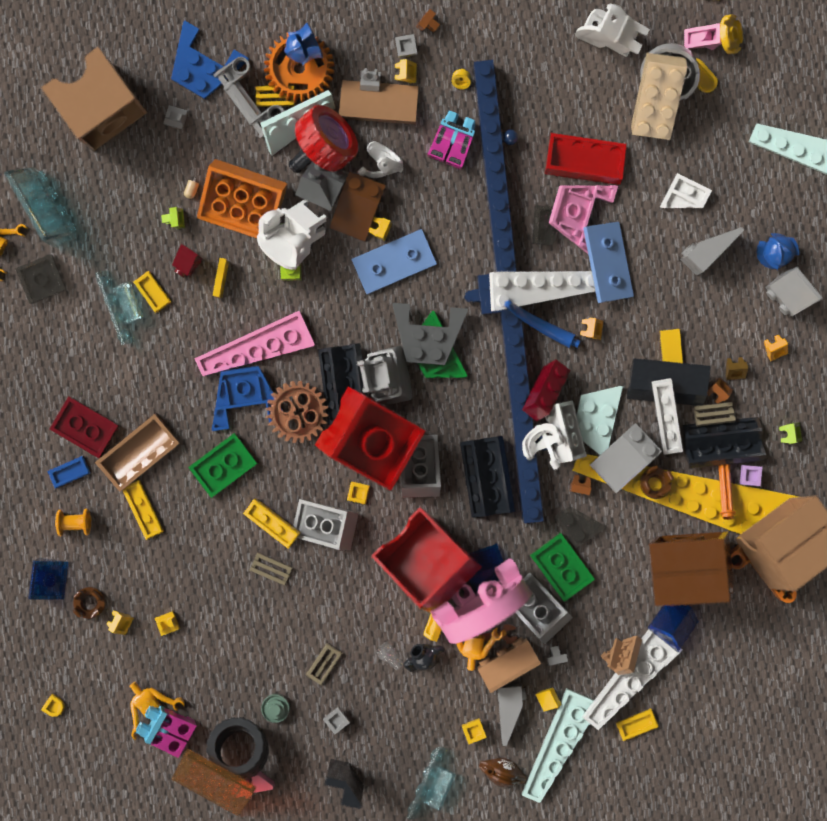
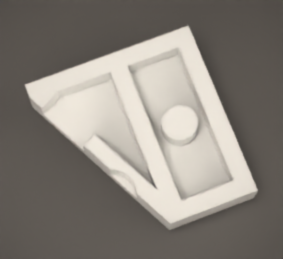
[660,173,712,208]

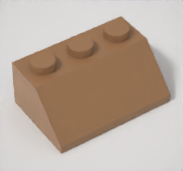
[477,638,541,693]

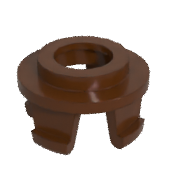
[640,466,674,499]
[73,587,105,619]

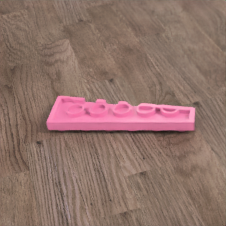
[195,311,315,376]

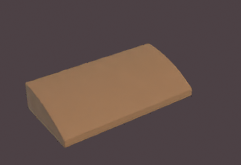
[339,80,419,125]
[95,413,179,492]

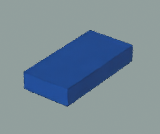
[47,456,91,489]

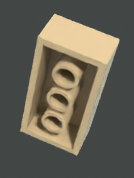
[631,53,687,140]

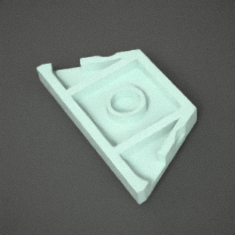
[576,386,623,455]

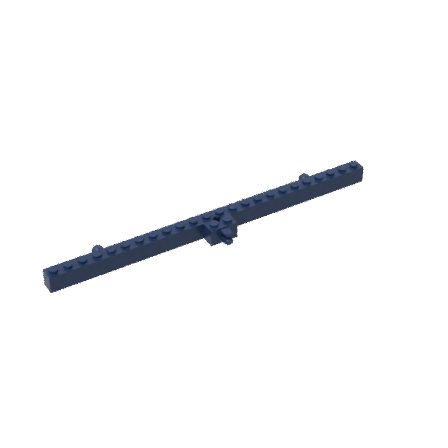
[464,60,548,523]

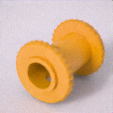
[55,508,91,537]

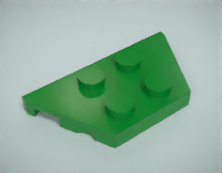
[418,311,467,378]

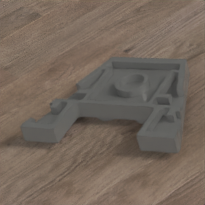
[393,303,468,365]

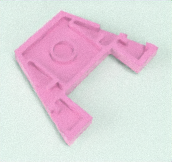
[549,185,618,254]

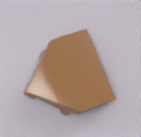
[601,636,642,675]

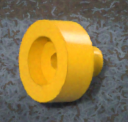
[451,69,471,89]

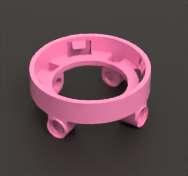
[431,559,532,643]

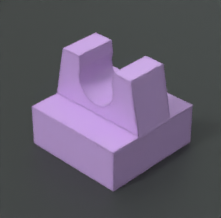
[740,465,762,486]

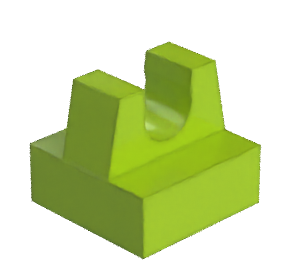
[161,207,185,229]
[779,422,802,444]

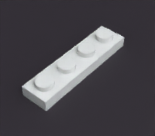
[652,378,683,455]

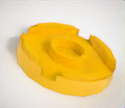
[720,14,743,54]

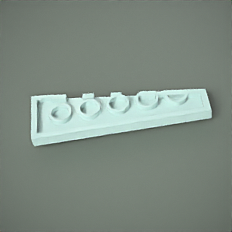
[749,124,827,175]
[522,688,594,803]

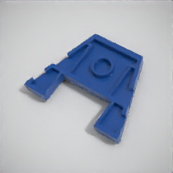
[171,20,250,99]
[212,366,283,431]

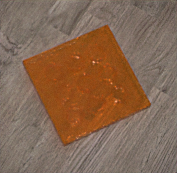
[171,749,256,816]

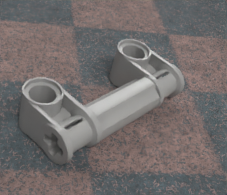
[214,57,284,139]

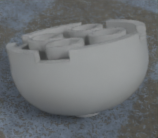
[640,43,700,100]

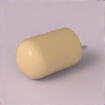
[184,178,199,199]

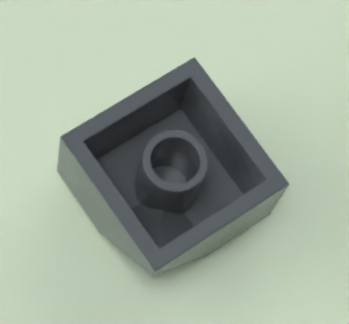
[296,161,348,211]

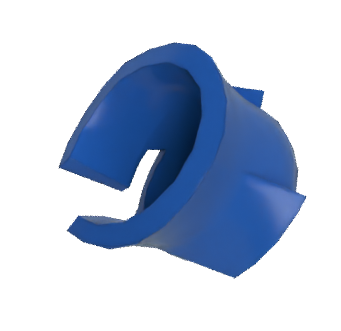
[285,22,323,66]
[756,233,799,270]

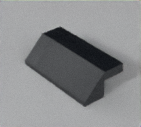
[318,343,367,425]
[627,358,711,406]
[682,417,766,468]
[460,436,515,518]
[325,759,364,809]

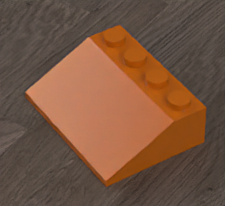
[197,159,288,238]

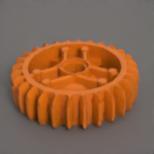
[264,32,335,103]

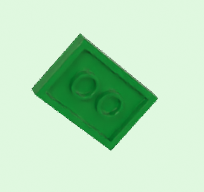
[188,433,258,498]
[530,533,595,602]

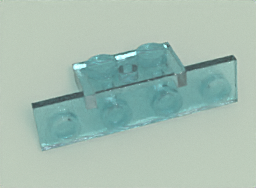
[95,271,144,345]
[407,747,456,820]

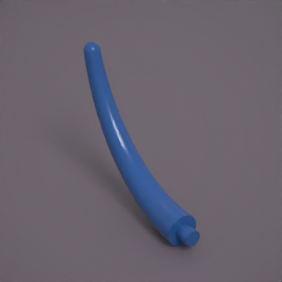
[505,300,581,348]

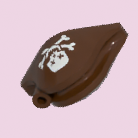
[479,758,527,787]

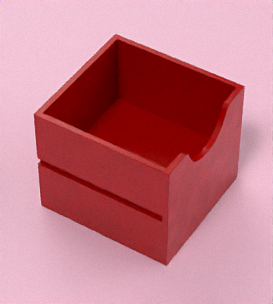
[315,386,425,491]
[371,507,482,613]

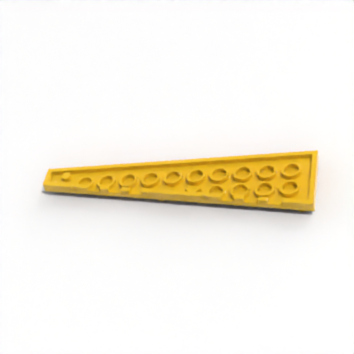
[572,454,799,534]

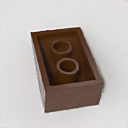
[330,171,386,242]

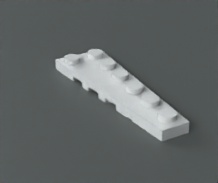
[489,271,595,311]
[582,626,682,730]

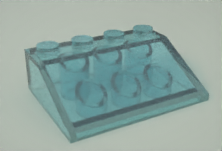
[4,167,76,248]

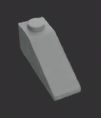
[498,683,526,746]

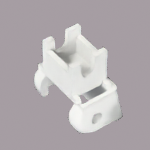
[575,4,650,57]
[257,199,326,270]

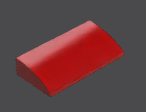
[544,133,626,185]

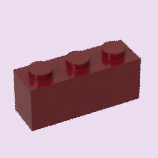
[522,359,571,421]

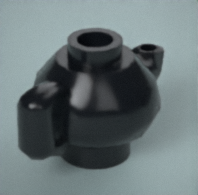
[403,644,445,672]

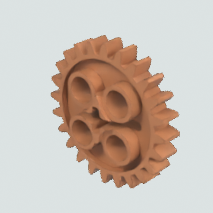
[266,381,328,443]

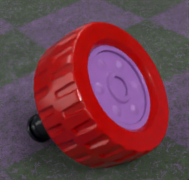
[289,105,358,173]

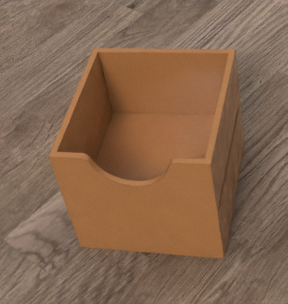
[41,47,147,151]
[735,496,827,591]

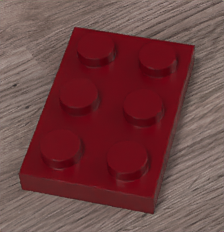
[49,396,119,458]

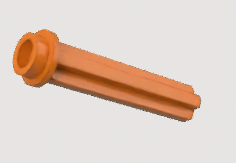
[718,464,736,520]

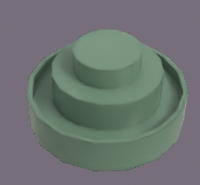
[261,694,290,723]

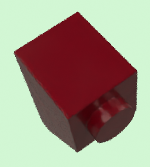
[172,244,203,278]

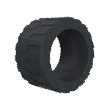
[206,717,269,781]

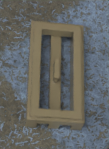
[694,402,736,427]
[250,552,293,586]
[306,643,343,685]

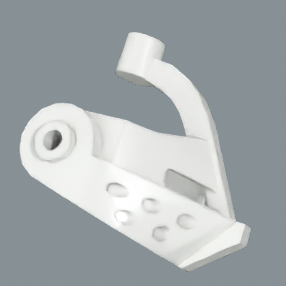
[358,141,403,178]
[522,423,564,469]

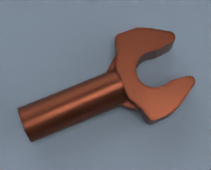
[481,624,517,644]

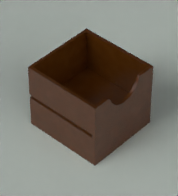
[649,531,735,606]

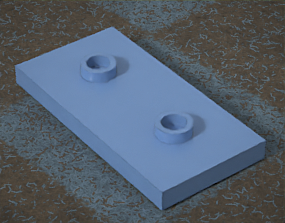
[583,222,634,303]
[352,229,437,294]

